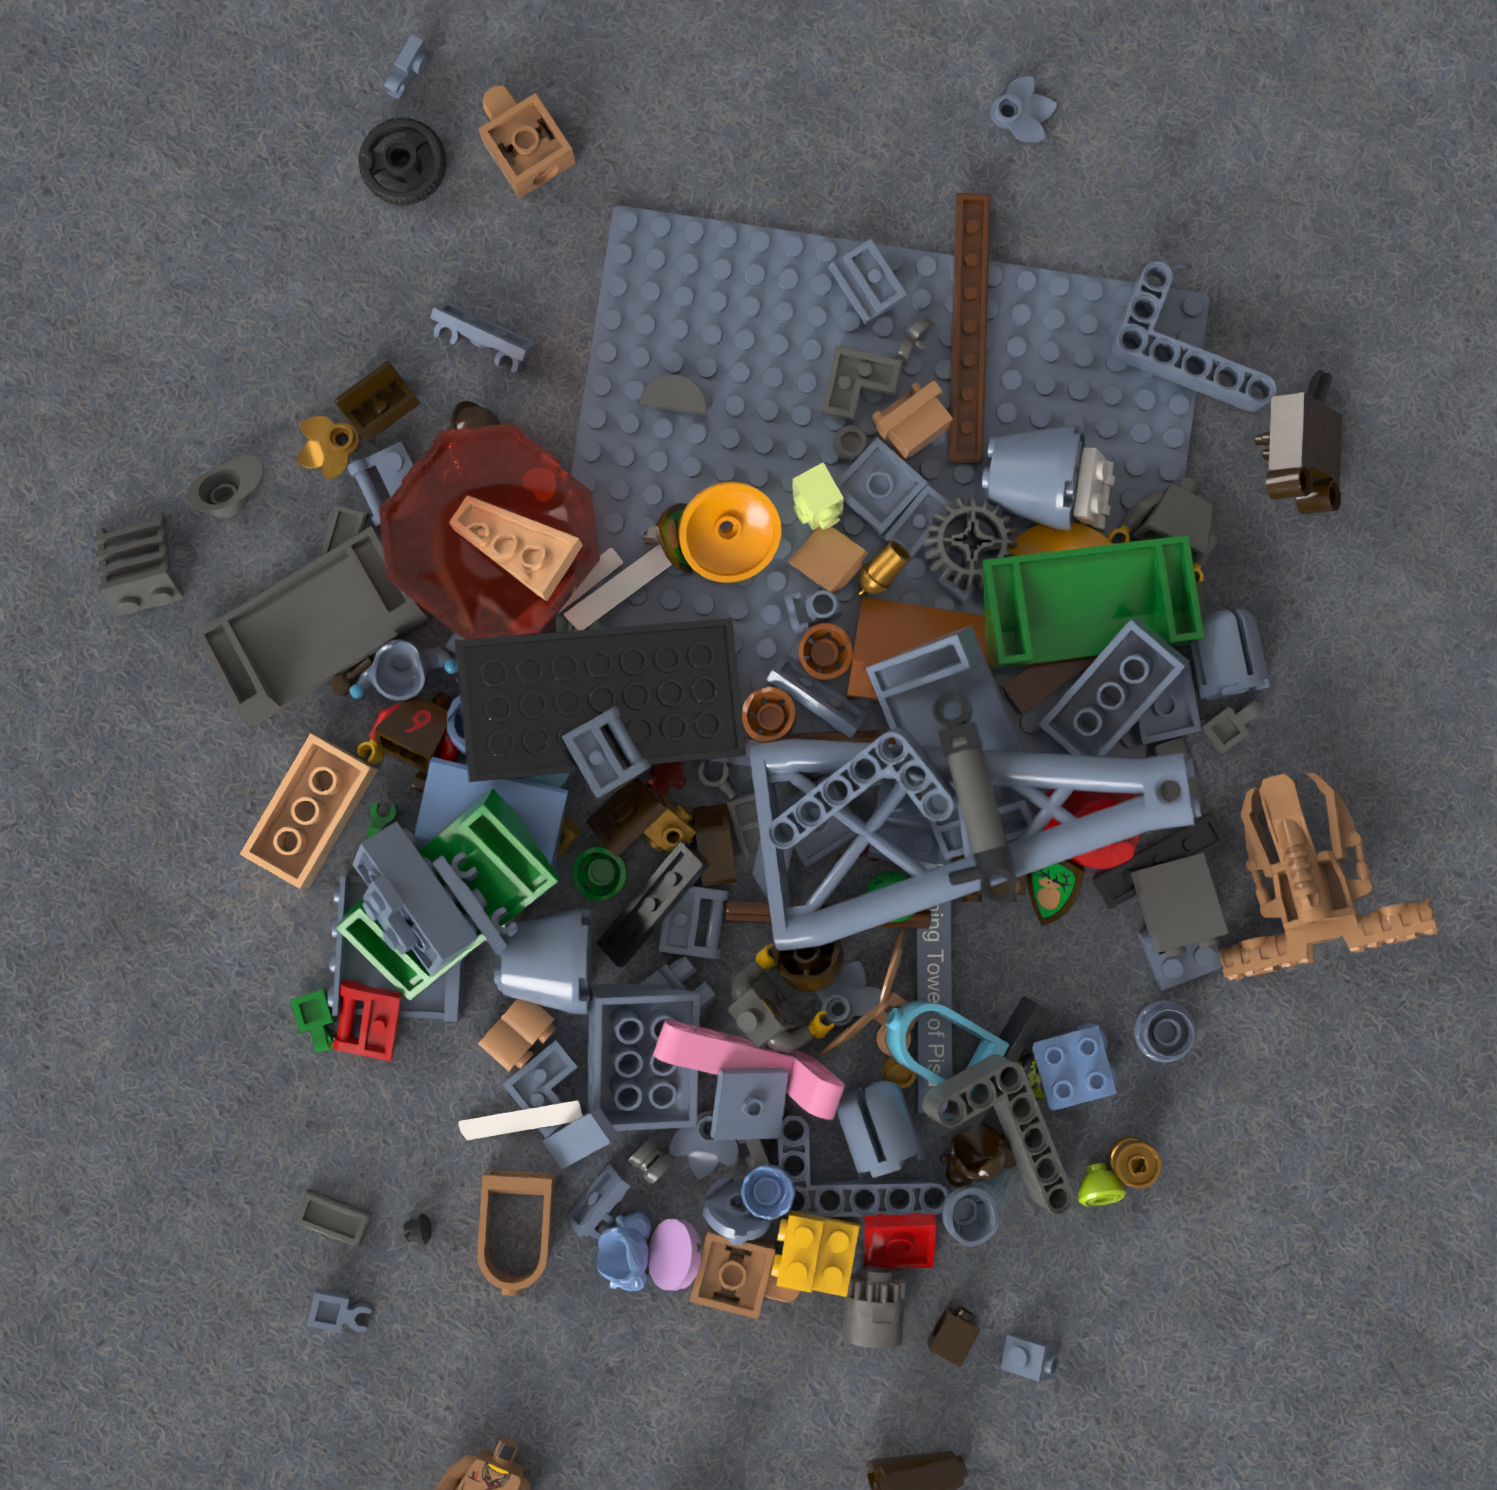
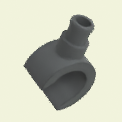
[698,760,738,800]

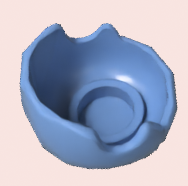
[741,1165,796,1220]

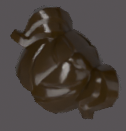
[940,1124,1017,1188]

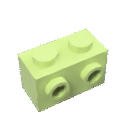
[793,463,844,530]

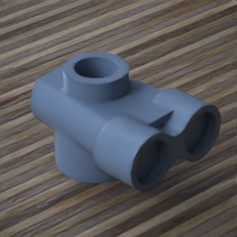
[784,590,842,634]

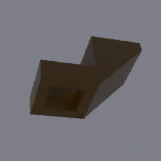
[693,804,737,887]

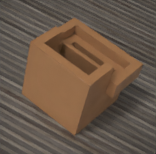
[871,380,953,462]

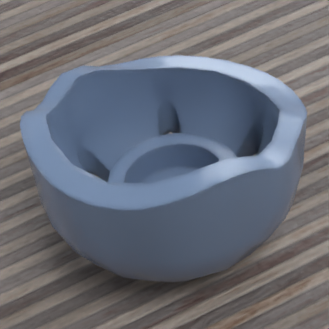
[942,1186,1000,1247]

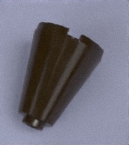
[866,1451,968,1490]

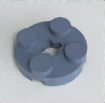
[702,1177,772,1245]

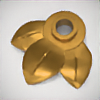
[296,416,360,480]

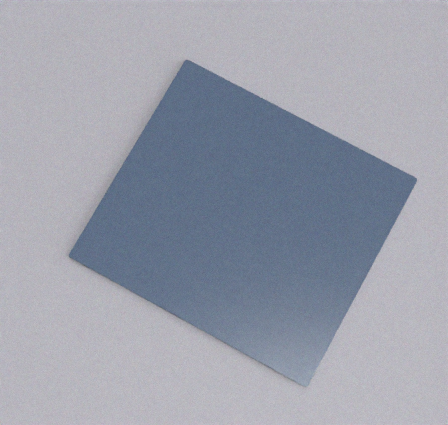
[546,205,1210,794]

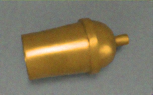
[857,541,911,596]

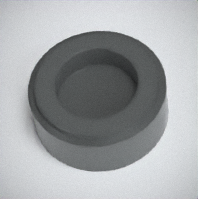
[833,425,868,461]

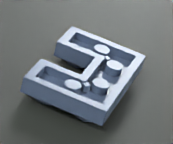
[884,484,997,603]

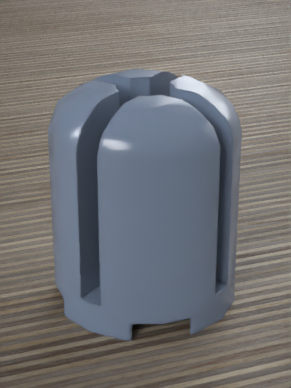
[1190,608,1270,700]
[837,1080,925,1179]

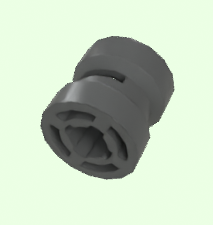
[626,1135,675,1185]

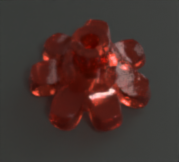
[647,762,686,794]

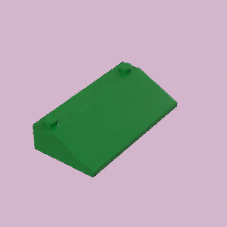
[982,535,1205,670]
[336,788,559,1001]

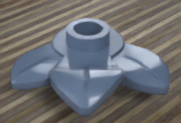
[990,76,1057,143]
[816,961,882,1027]
[669,1110,739,1179]

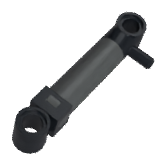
[932,691,1020,904]

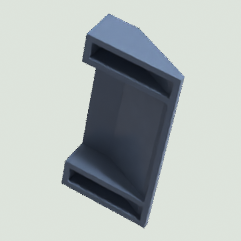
[866,625,1041,860]

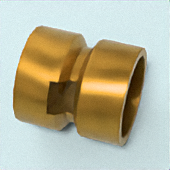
[1107,1136,1161,1189]

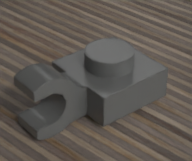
[1201,700,1263,754]

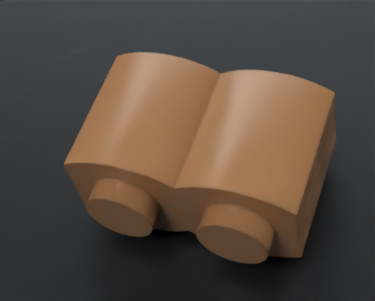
[478,999,558,1071]

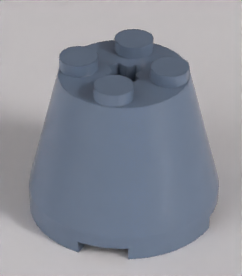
[982,425,1086,532]
[494,908,592,1014]

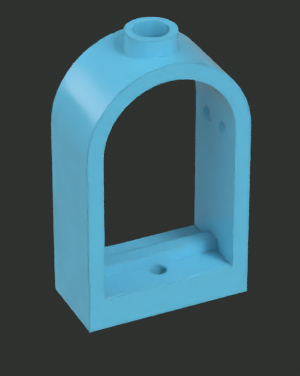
[885,1000,1009,1096]

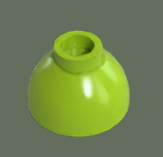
[1078,1163,1127,1206]

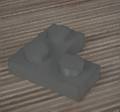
[820,346,902,422]

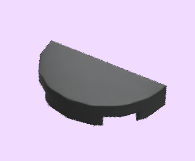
[639,375,706,415]

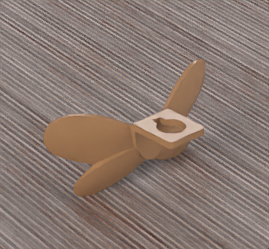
[820,928,922,1056]

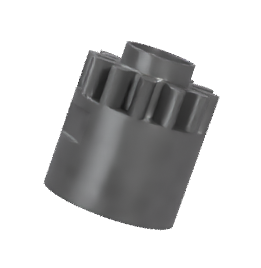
[842,1266,906,1348]

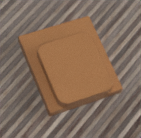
[788,526,868,594]

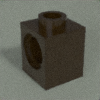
[927,1305,981,1367]

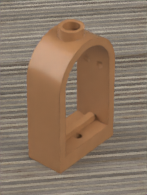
[477,1170,555,1296]

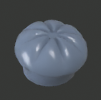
[1134,1000,1196,1063]

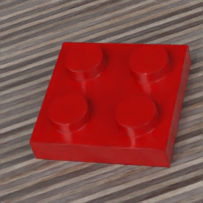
[863,1213,936,1269]

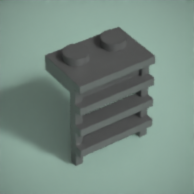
[94,512,184,616]

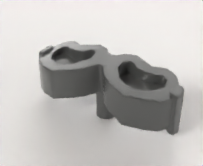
[895,316,936,367]

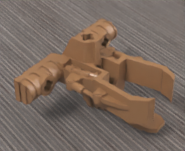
[1219,773,1441,980]

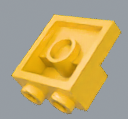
[771,1210,860,1297]

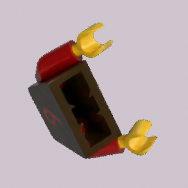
[357,692,459,773]

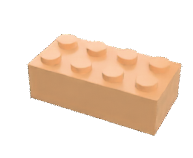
[240,733,378,889]

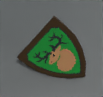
[643,503,693,574]
[1027,860,1085,926]

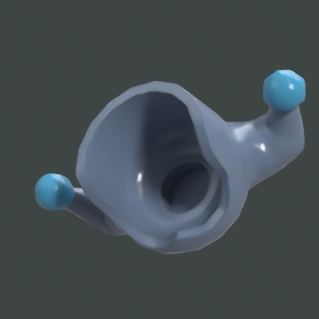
[349,639,457,701]

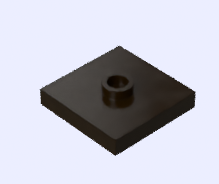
[586,778,667,857]

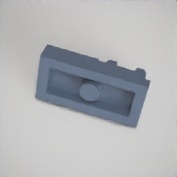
[566,1163,630,1239]

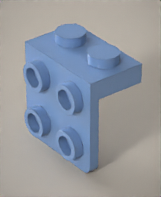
[1032,1022,1117,1110]

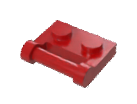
[332,980,403,1061]

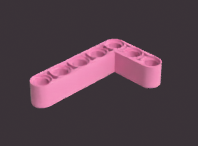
[653,1020,845,1120]

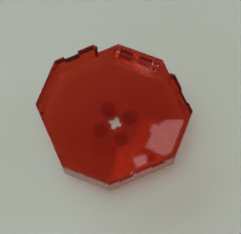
[379,423,600,640]

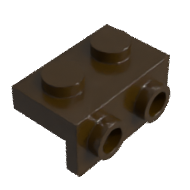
[334,361,421,444]

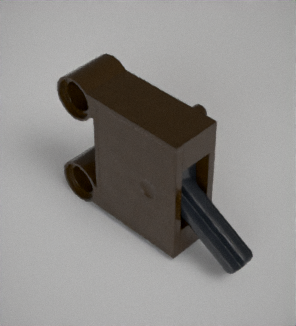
[1254,370,1342,514]

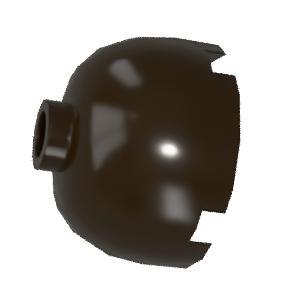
[773,940,844,992]

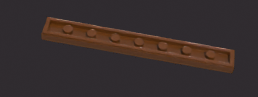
[948,193,991,464]

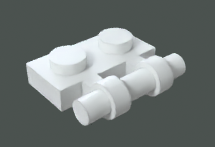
[1073,448,1115,531]

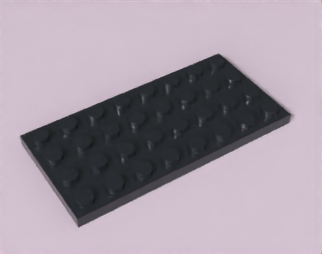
[455,618,746,783]

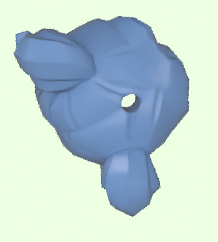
[597,1211,651,1291]

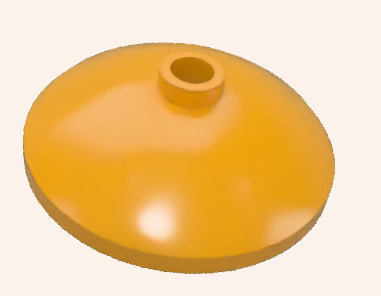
[678,482,781,583]

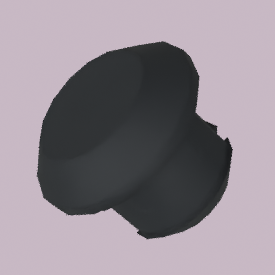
[403,1214,432,1245]

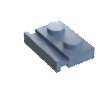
[829,238,907,324]

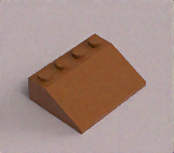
[846,596,992,703]

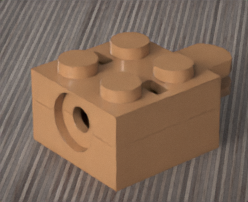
[478,86,576,199]
[690,1224,800,1319]

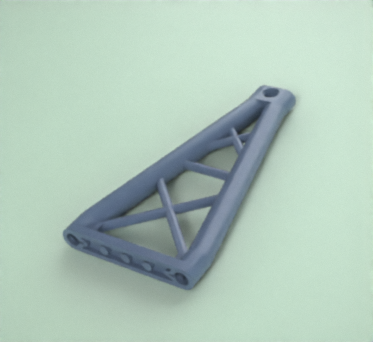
[750,738,1201,951]

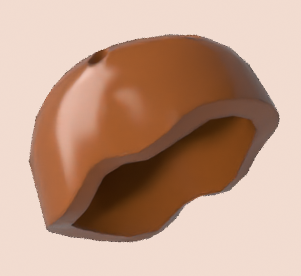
[798,623,853,680]
[742,687,797,742]

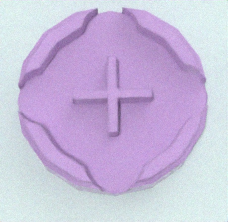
[647,1219,701,1291]

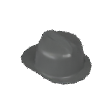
[187,455,264,519]

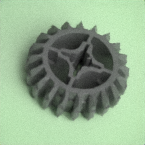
[923,496,1018,590]

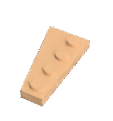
[449,495,583,602]

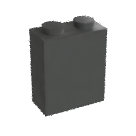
[1131,853,1229,958]

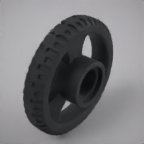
[358,117,447,206]

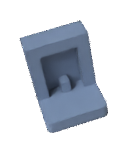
[1001,1333,1059,1382]

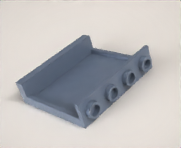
[328,876,466,1022]

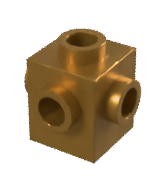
[643,795,696,854]

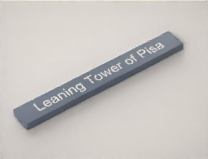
[916,849,952,1113]

